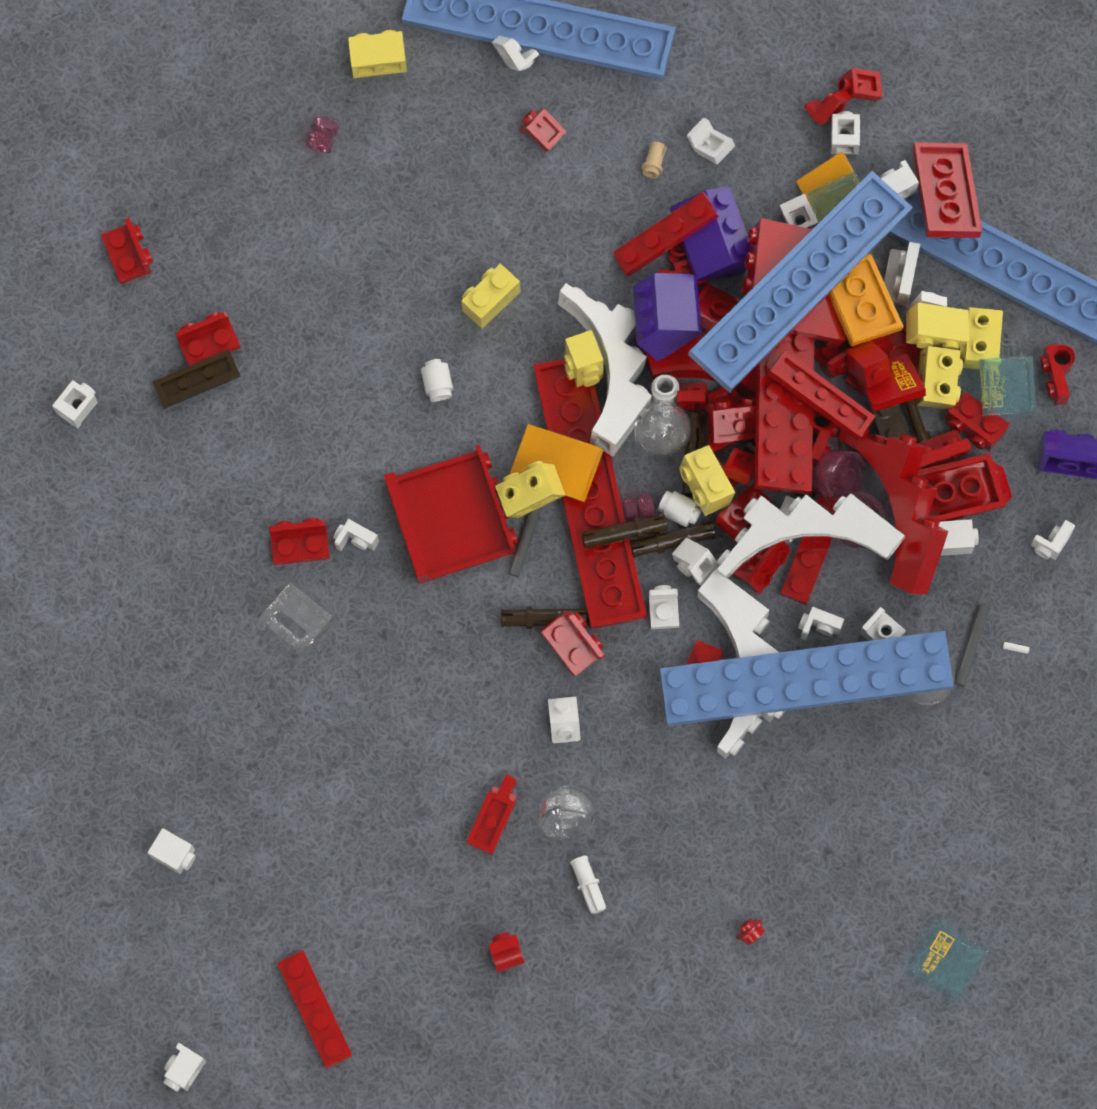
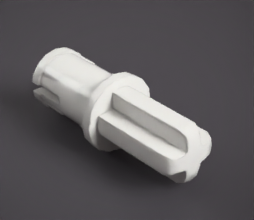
[570,856,606,914]

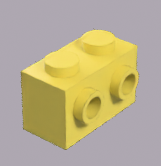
[348,30,407,78]
[461,264,521,329]
[906,303,969,350]
[959,307,1003,371]
[564,330,603,387]
[916,346,963,409]
[679,445,735,516]
[495,461,566,518]

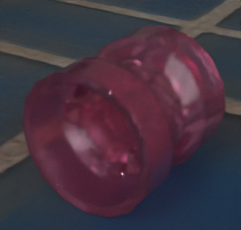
[306,117,339,153]
[622,492,655,522]

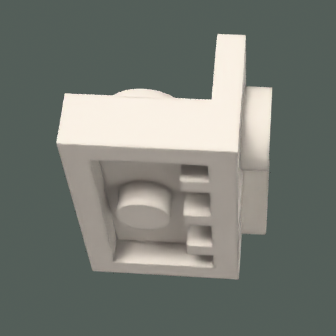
[884,242,920,306]

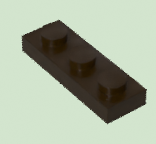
[153,350,241,409]

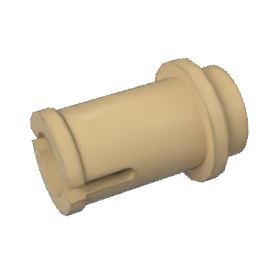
[641,142,667,179]

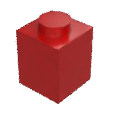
[846,340,891,389]

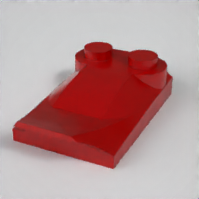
[917,453,1012,522]

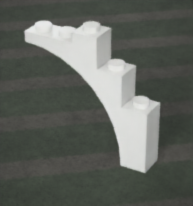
[558,284,652,456]
[717,493,905,578]
[697,569,785,759]

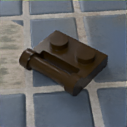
[865,399,931,443]

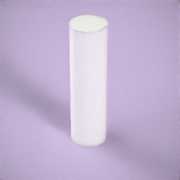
[1003,642,1030,654]

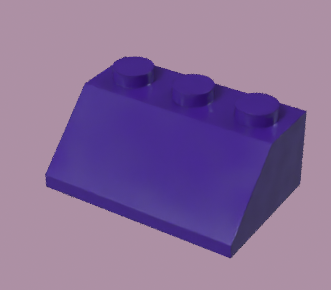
[670,187,751,281]
[633,273,702,361]
[1038,429,1097,479]

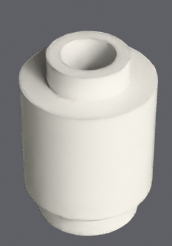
[421,359,453,402]
[651,375,679,410]
[658,491,701,528]

